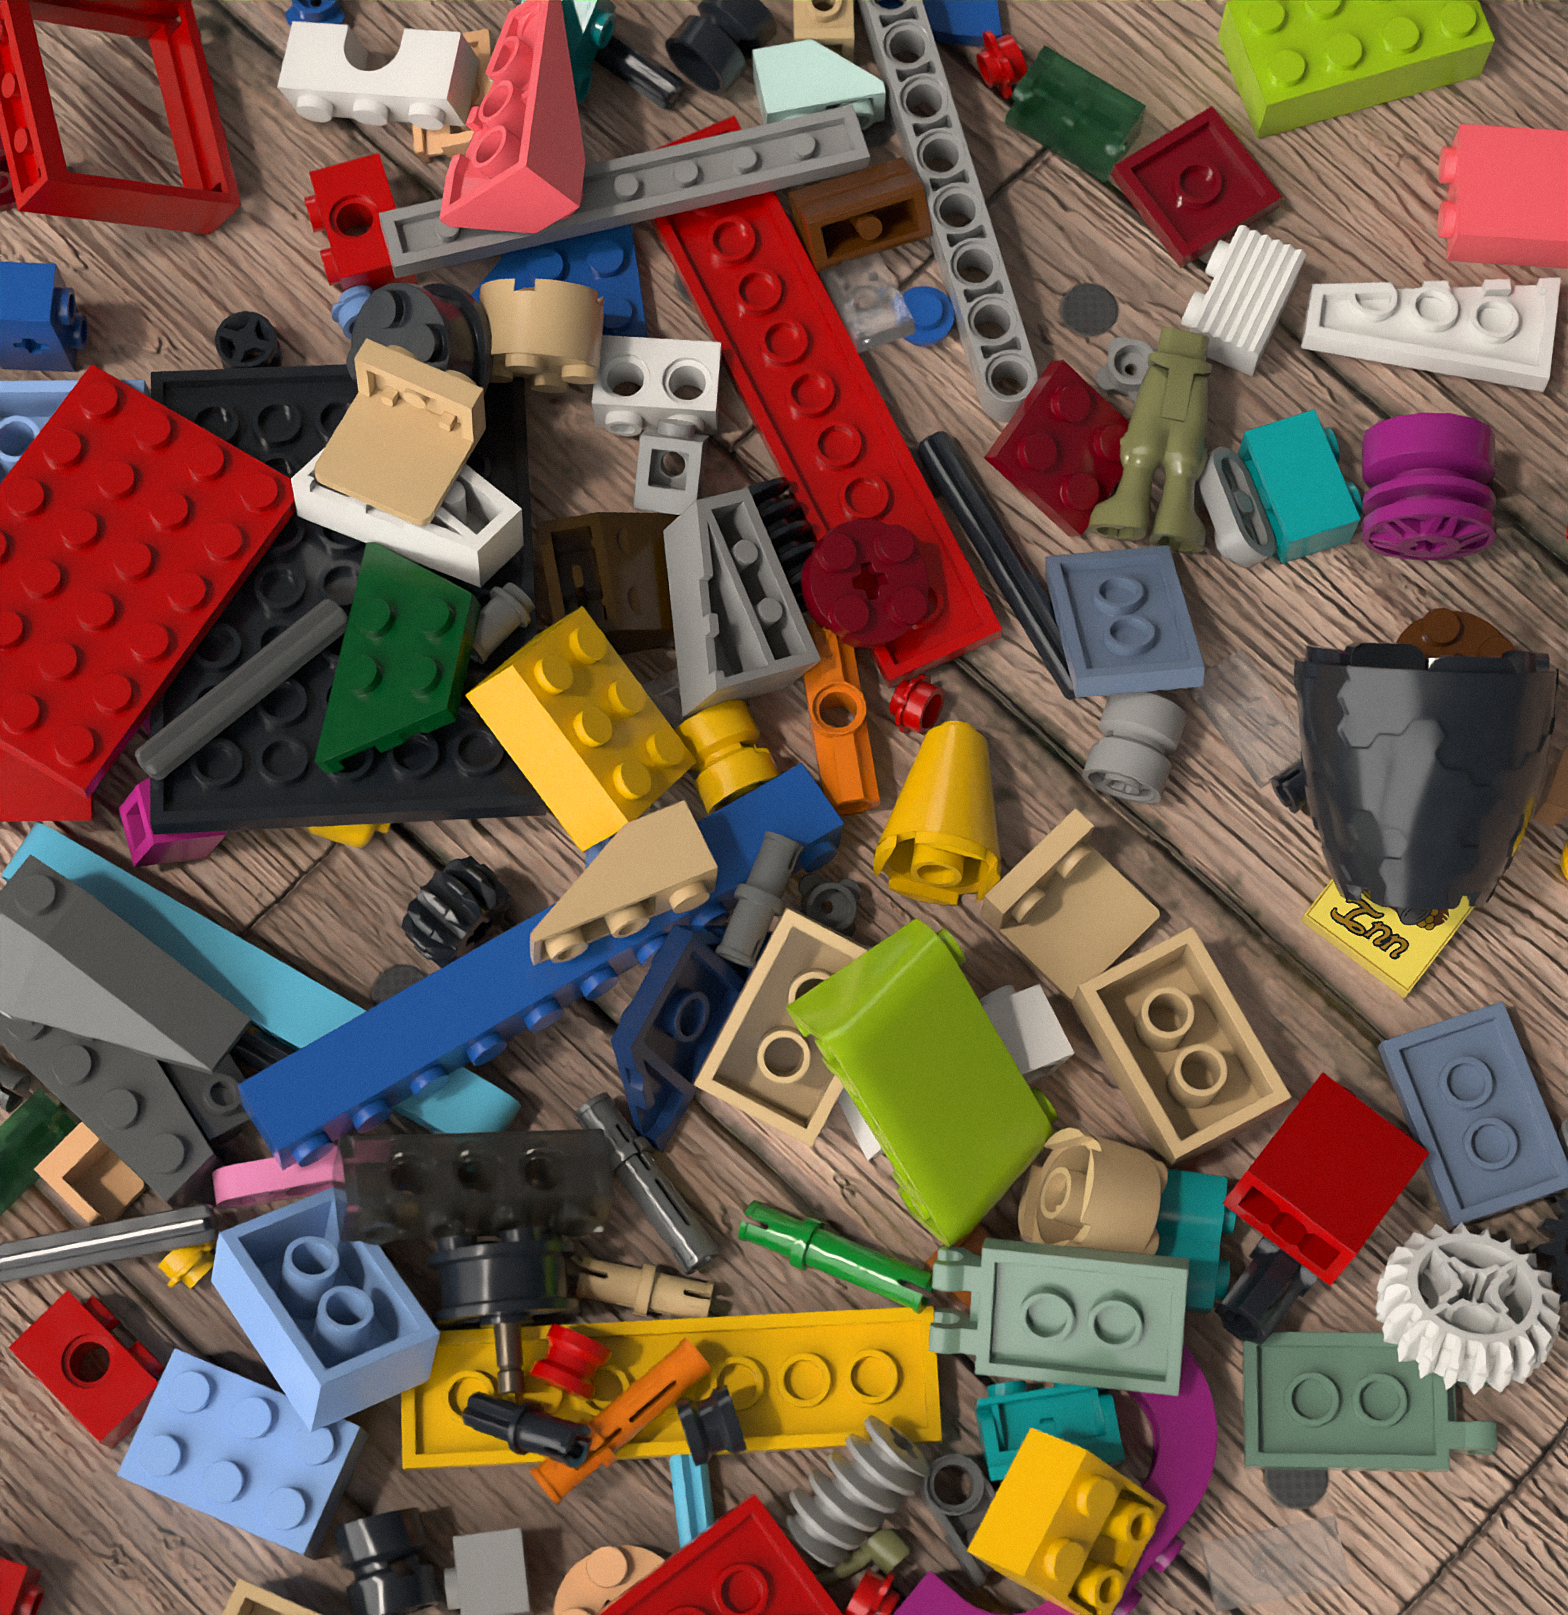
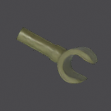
[815,1528,912,1589]

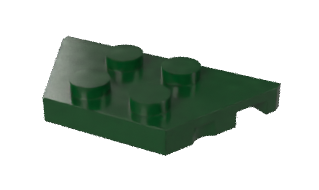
[315,542,481,773]

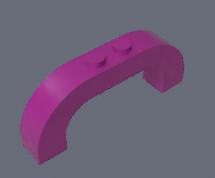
[893,1344,1217,1615]

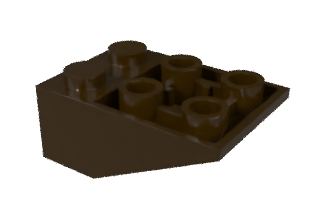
[536,512,680,655]

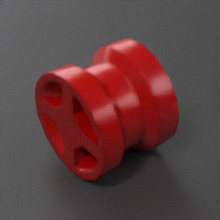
[529,1324,613,1402]

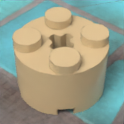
[479,278,604,393]
[1018,1128,1168,1255]

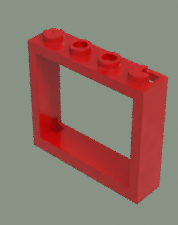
[0,0,241,235]

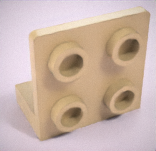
[980,808,1160,1002]

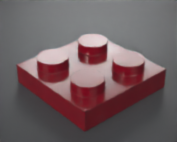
[1111,106,1282,268]
[984,360,1129,537]

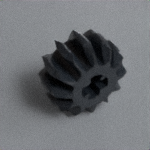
[401,856,511,968]

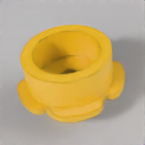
[157,1240,217,1289]

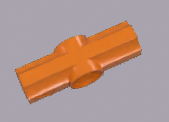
[802,621,880,817]

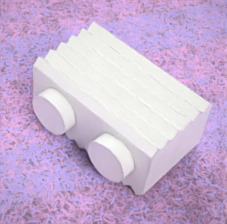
[1181,225,1306,376]

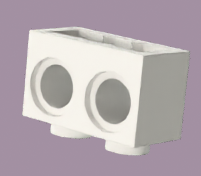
[592,335,722,436]

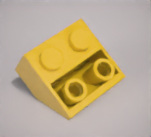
[967,1427,1165,1615]

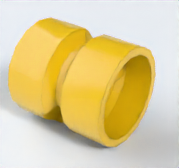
[674,700,781,815]

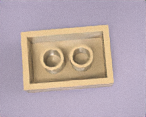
[694,905,870,1147]
[1072,926,1292,1169]

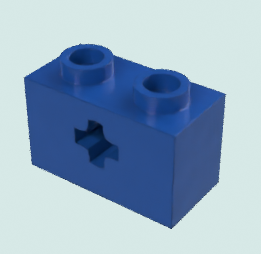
[0,262,88,372]

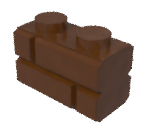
[788,157,932,272]

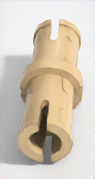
[575,1255,714,1319]

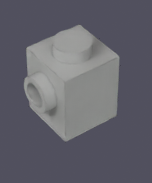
[444,1528,535,1615]

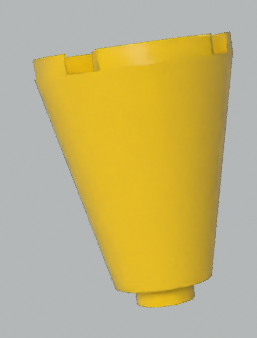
[873,721,1002,905]

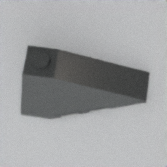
[0,854,252,1075]

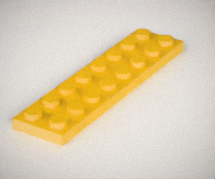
[401,1306,942,1471]

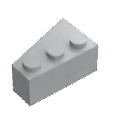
[663,488,821,717]

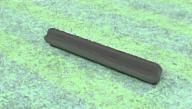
[135,599,348,781]

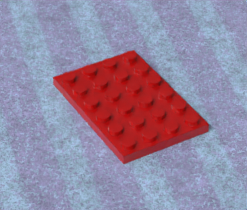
[0,364,296,799]

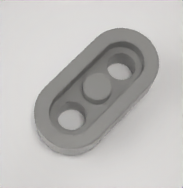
[1195,446,1275,568]

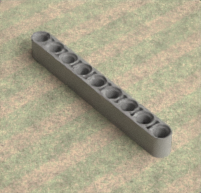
[857,0,1038,423]

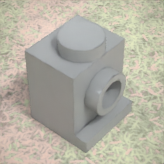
[633,419,708,515]

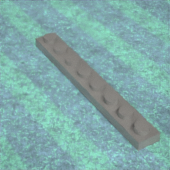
[379,104,870,278]

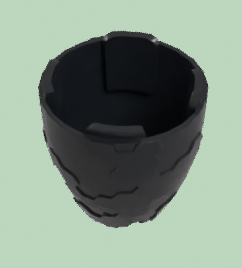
[1294,642,1559,910]

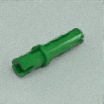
[738,1200,934,1314]

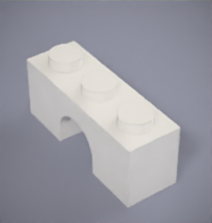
[277,21,480,130]

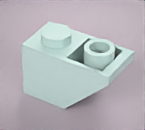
[753,39,886,130]

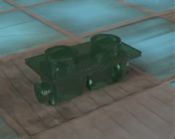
[0,1088,77,1216]

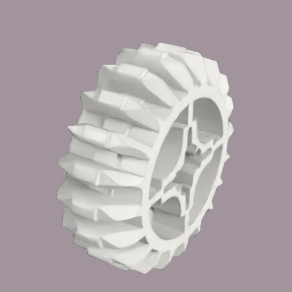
[1376,1221,1560,1395]

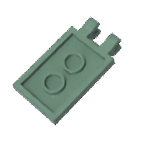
[929,1238,1190,1396]
[1242,1332,1497,1472]

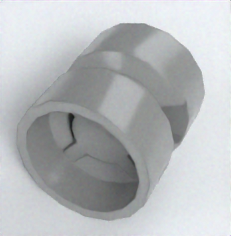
[1082,691,1187,804]

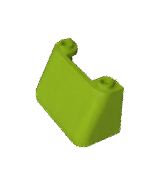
[785,918,1058,1248]

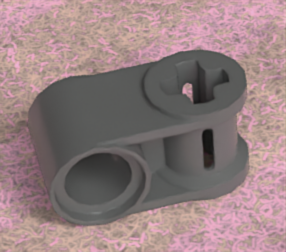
[920,1454,996,1589]

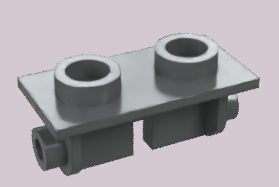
[158,1054,251,1144]

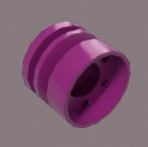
[1362,413,1496,561]

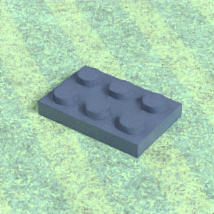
[1045,545,1205,698]
[1378,1001,1568,1230]

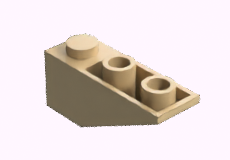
[530,800,718,965]

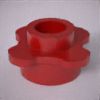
[976,30,1027,99]
[843,1568,901,1615]

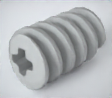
[786,1415,931,1568]

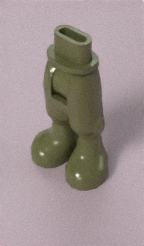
[1088,328,1213,553]

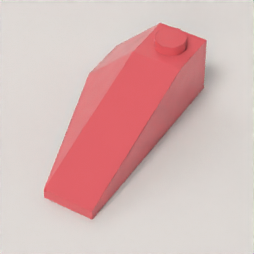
[439,0,586,234]

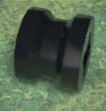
[214,311,283,369]
[675,1385,747,1467]

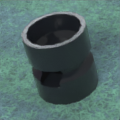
[665,0,777,95]
[333,1507,441,1615]

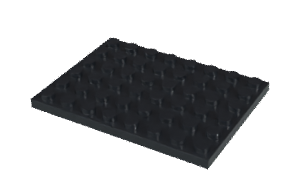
[150,364,546,835]

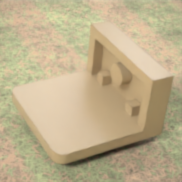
[314,338,486,526]

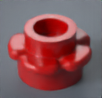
[889,674,944,735]

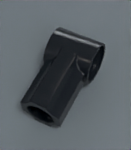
[1215,1236,1318,1346]

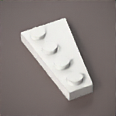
[1301,278,1561,392]

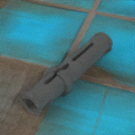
[573,1092,721,1275]

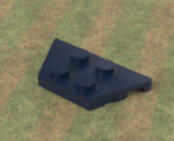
[611,925,772,1153]

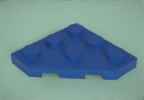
[471,224,648,338]

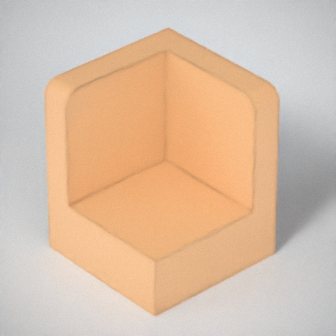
[34,1122,146,1225]

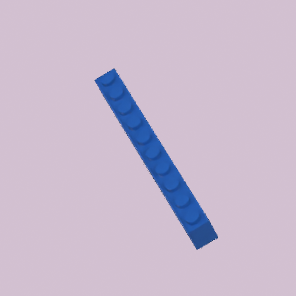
[238,763,844,1171]

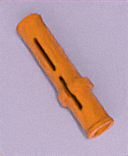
[529,1338,713,1505]

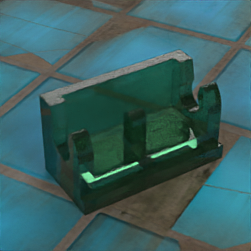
[1005,45,1146,183]

